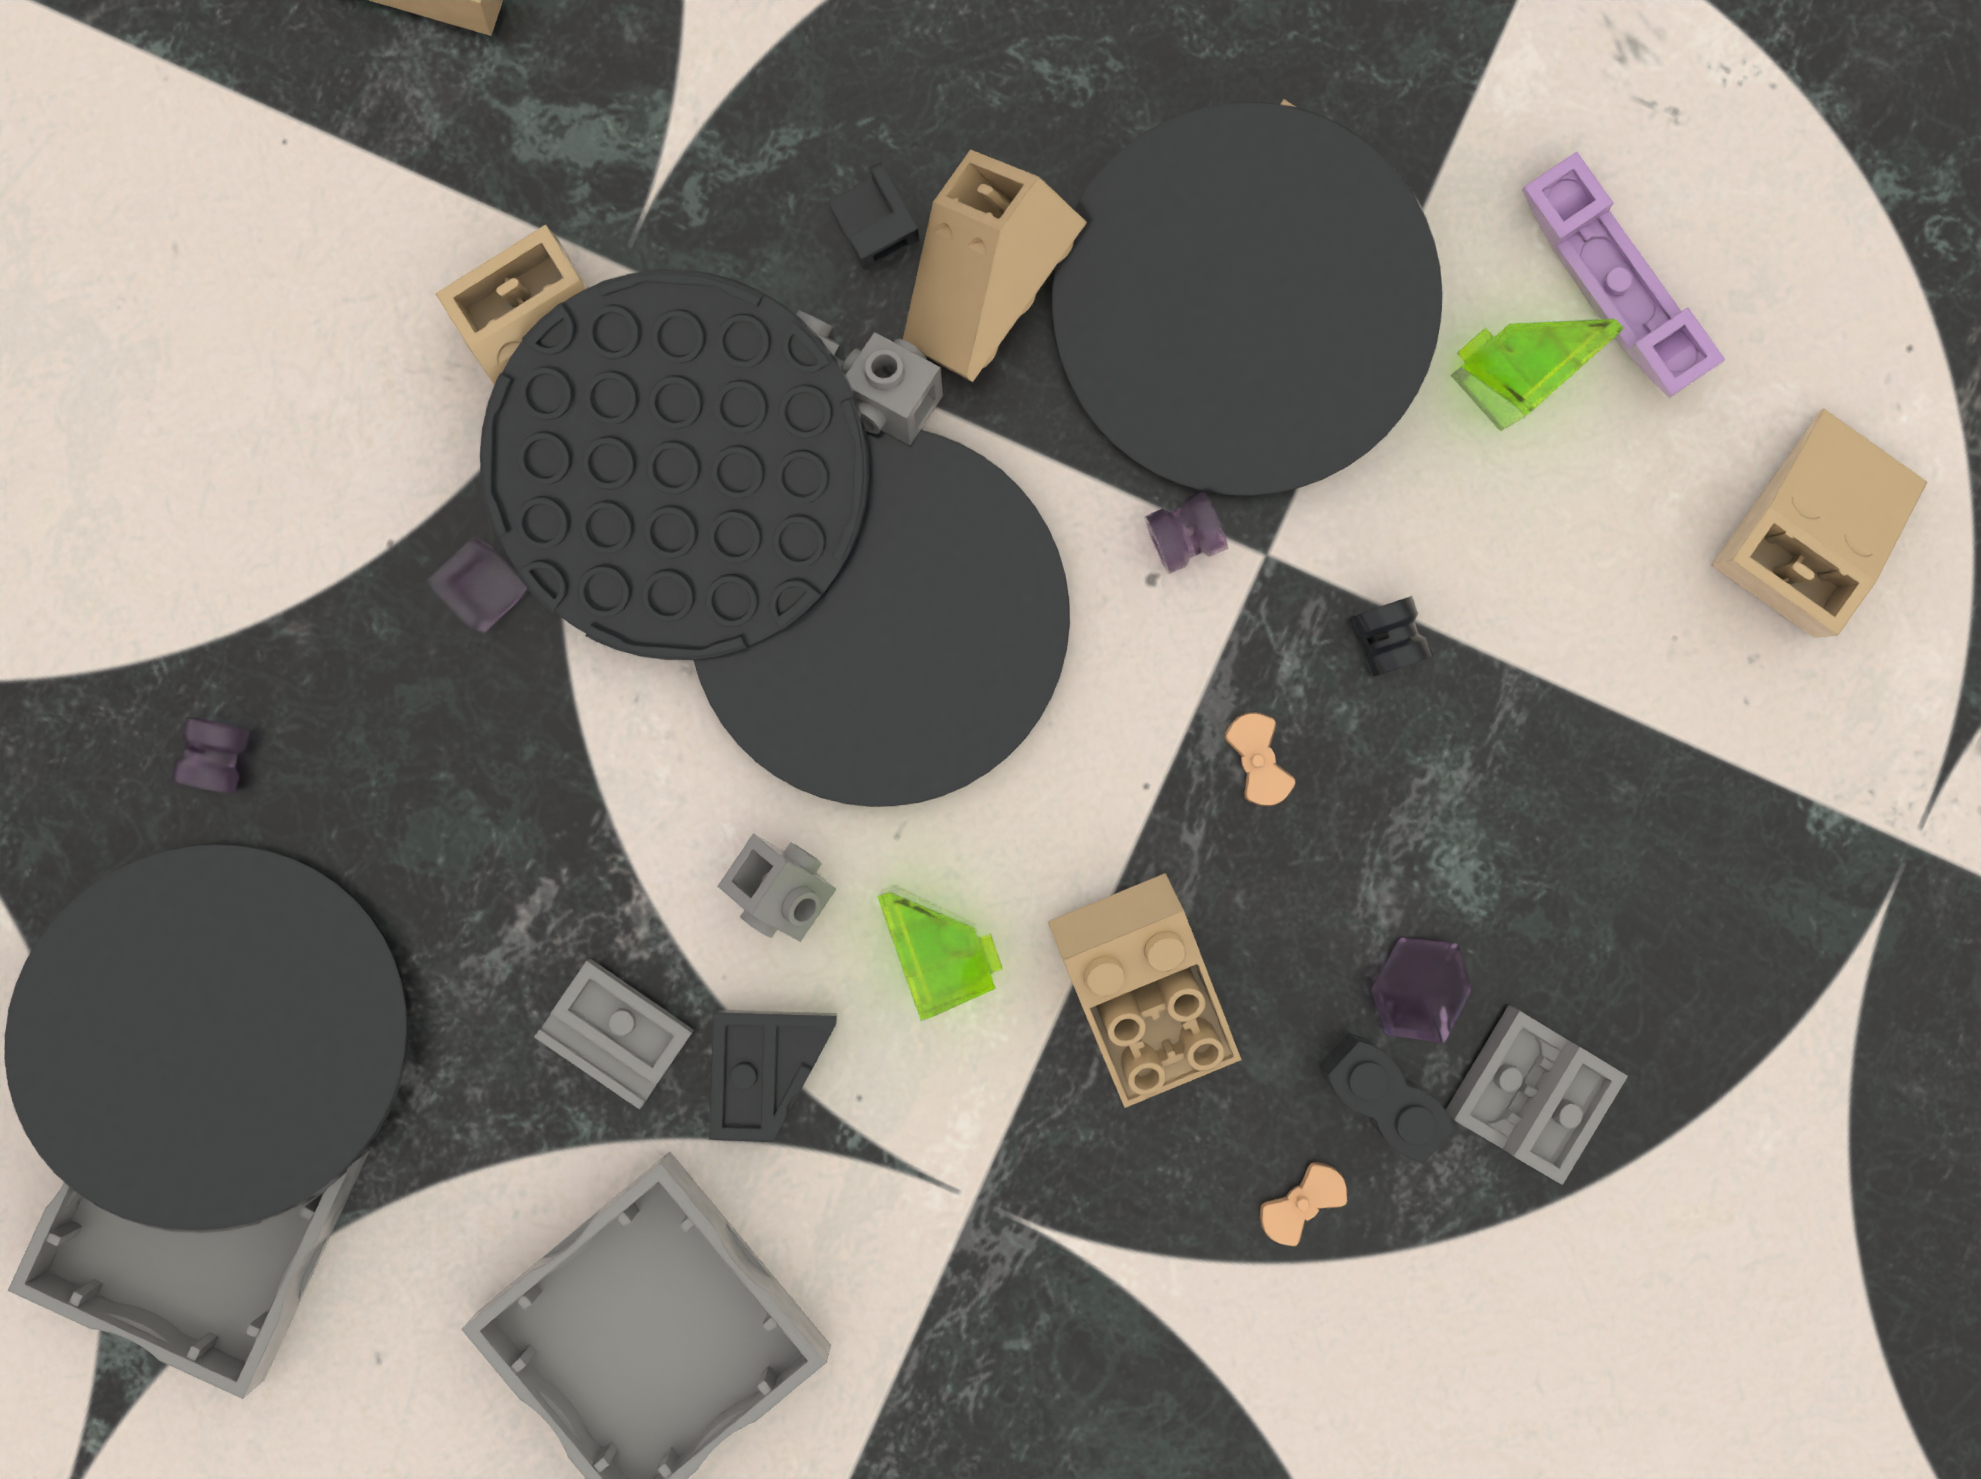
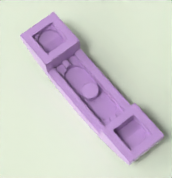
[1522,152,1726,398]

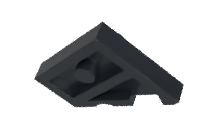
[709,1010,837,1142]

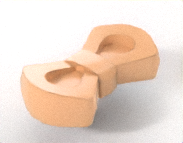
[1224,712,1296,807]
[1260,1162,1347,1246]

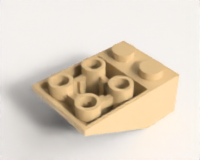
[903,149,1087,382]
[435,224,589,385]
[1711,408,1927,638]
[1048,873,1241,1108]

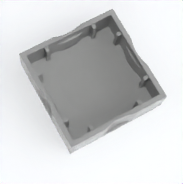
[8,1150,369,1399]
[461,1152,831,1479]

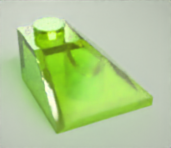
[1450,319,1624,432]
[877,884,1003,1021]

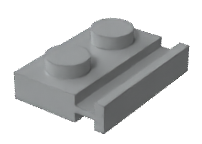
[534,959,695,1109]

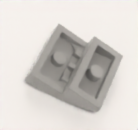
[1446,1005,1628,1185]

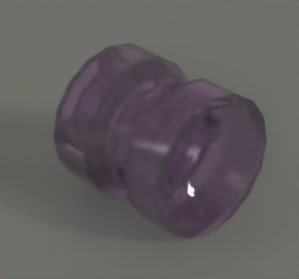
[1144,491,1228,574]
[171,717,250,793]

